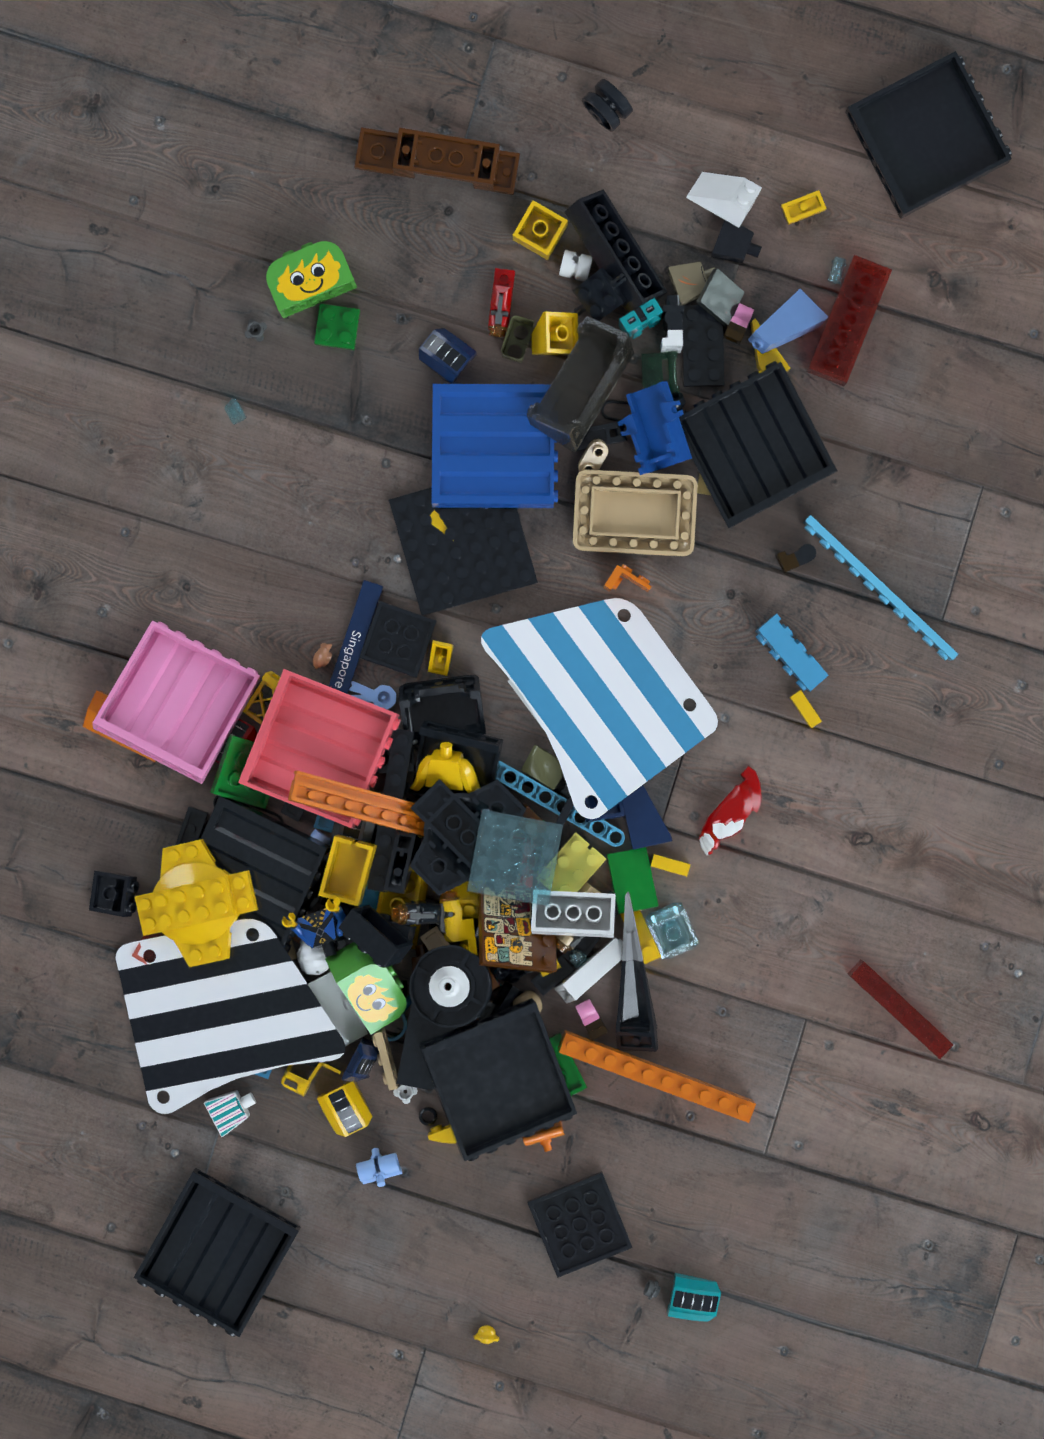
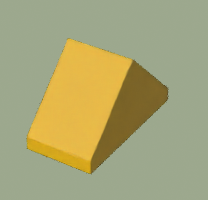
[428,640,454,676]

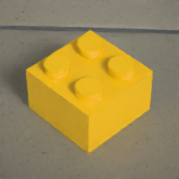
[513,200,568,260]

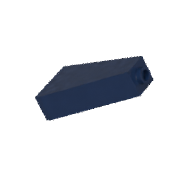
[622,785,673,850]

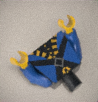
[282,897,346,958]

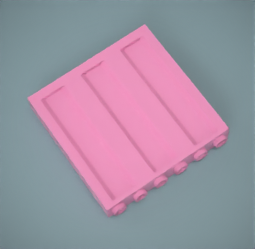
[92,621,260,784]

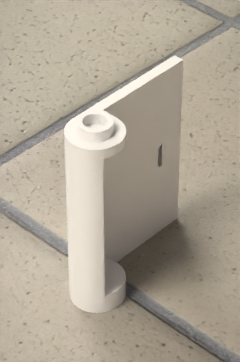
[308,972,368,1063]

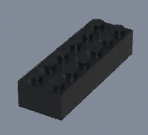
[565,189,668,313]

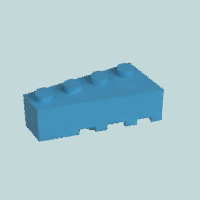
[755,614,829,692]

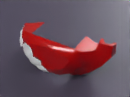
[698,766,762,856]

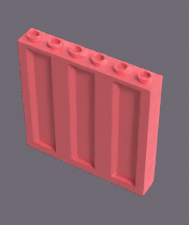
[238,669,401,829]

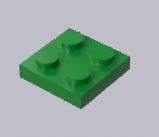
[314,304,360,350]

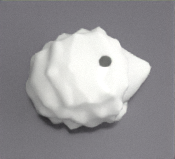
[296,940,329,975]

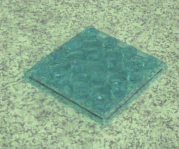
[467,810,563,906]

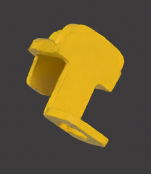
[281,1062,341,1097]

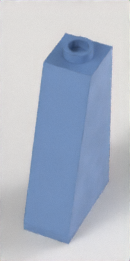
[748,289,828,354]

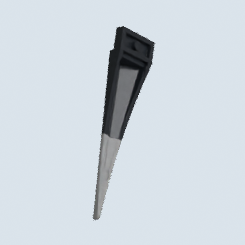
[616,892,658,1052]

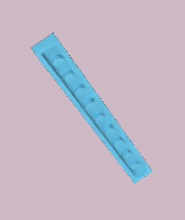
[803,515,958,661]

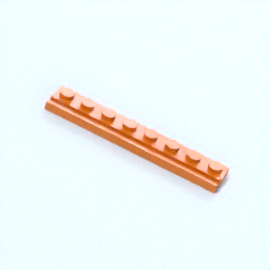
[288,771,424,837]

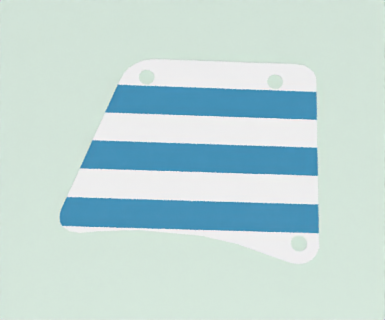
[481,598,718,819]

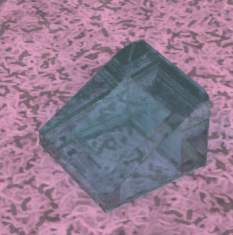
[225,398,246,425]

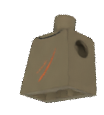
[668,262,715,305]

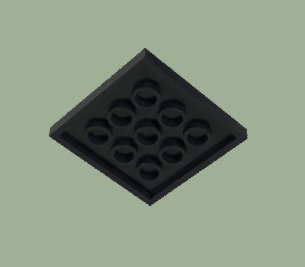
[527,1171,633,1278]

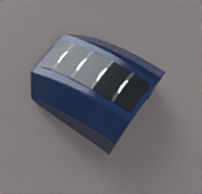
[419,328,477,384]
[341,1037,379,1082]

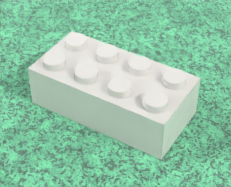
[531,890,616,938]

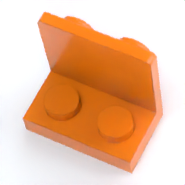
[603,564,652,592]

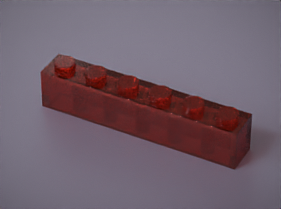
[848,960,954,1059]

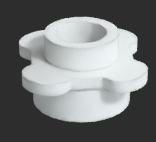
[393,1085,418,1104]

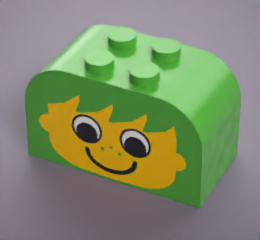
[266,241,357,319]
[325,942,407,1034]

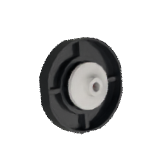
[409,945,492,1028]

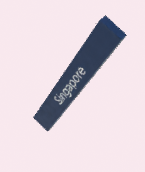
[329,580,383,694]

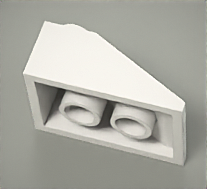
[686,172,762,228]

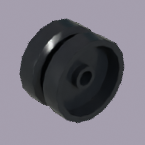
[582,79,633,132]

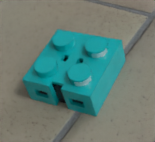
[618,298,663,339]

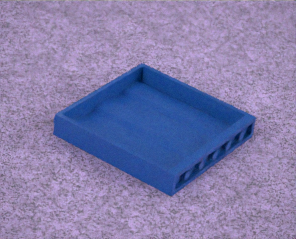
[432,384,558,508]

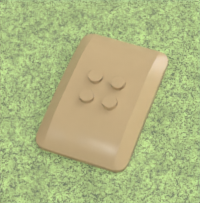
[573,470,698,556]

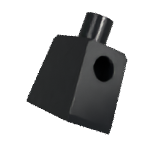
[711,220,762,263]

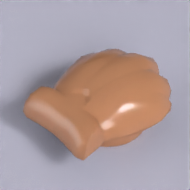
[313,643,332,669]

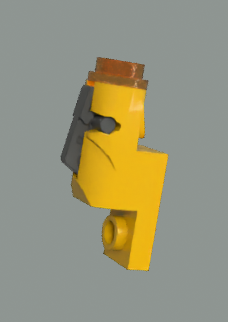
[438,891,477,955]

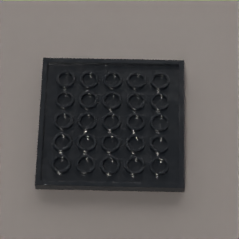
[389,487,538,616]

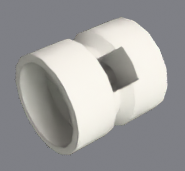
[559,250,593,282]

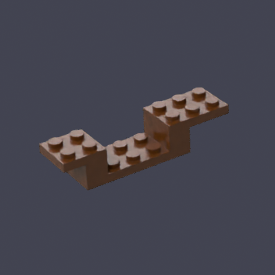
[354,127,520,195]

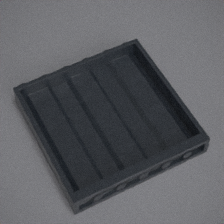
[679,361,838,528]
[201,796,331,953]
[134,1168,301,1337]

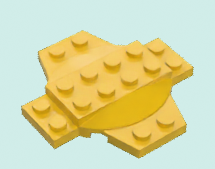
[134,839,258,967]

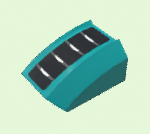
[667,1273,721,1322]

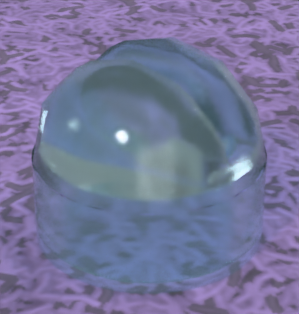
[569,950,587,968]

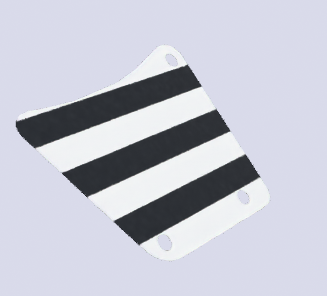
[115,919,345,1114]

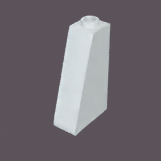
[554,938,623,1003]

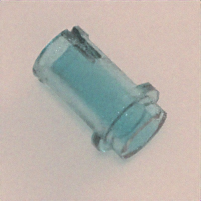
[828,257,847,284]

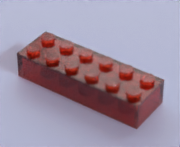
[806,255,892,386]

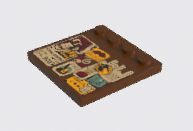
[478,884,557,973]

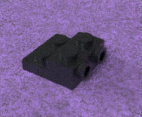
[89,871,139,917]

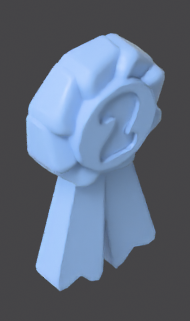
[349,681,397,710]

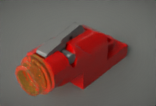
[488,268,515,337]

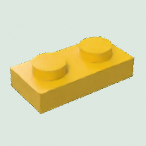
[781,190,826,225]

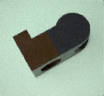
[775,544,817,573]

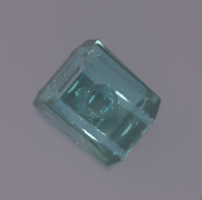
[645,903,699,960]

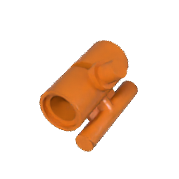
[522,1121,565,1152]

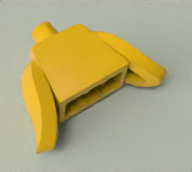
[410,742,480,794]

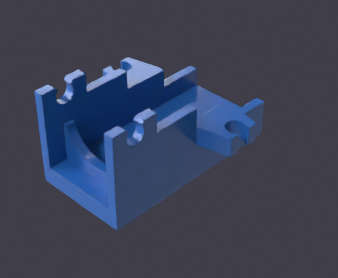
[618,381,692,475]

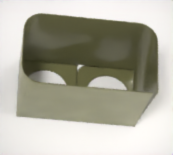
[501,316,535,363]
[521,745,564,790]

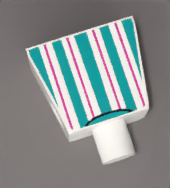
[204,1090,256,1137]

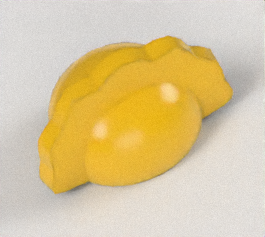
[473,1325,499,1344]

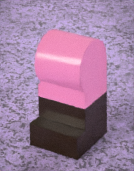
[723,303,754,345]
[575,999,608,1041]

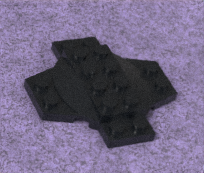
[410,779,526,896]

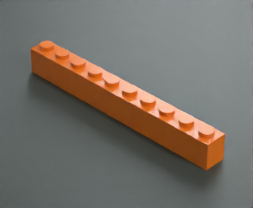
[558,1030,756,1123]

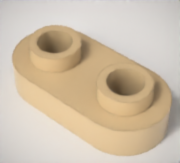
[578,439,608,472]

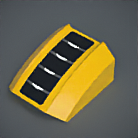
[317,1081,373,1137]

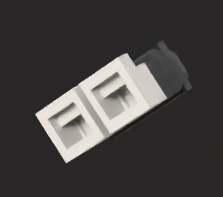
[660,295,684,353]

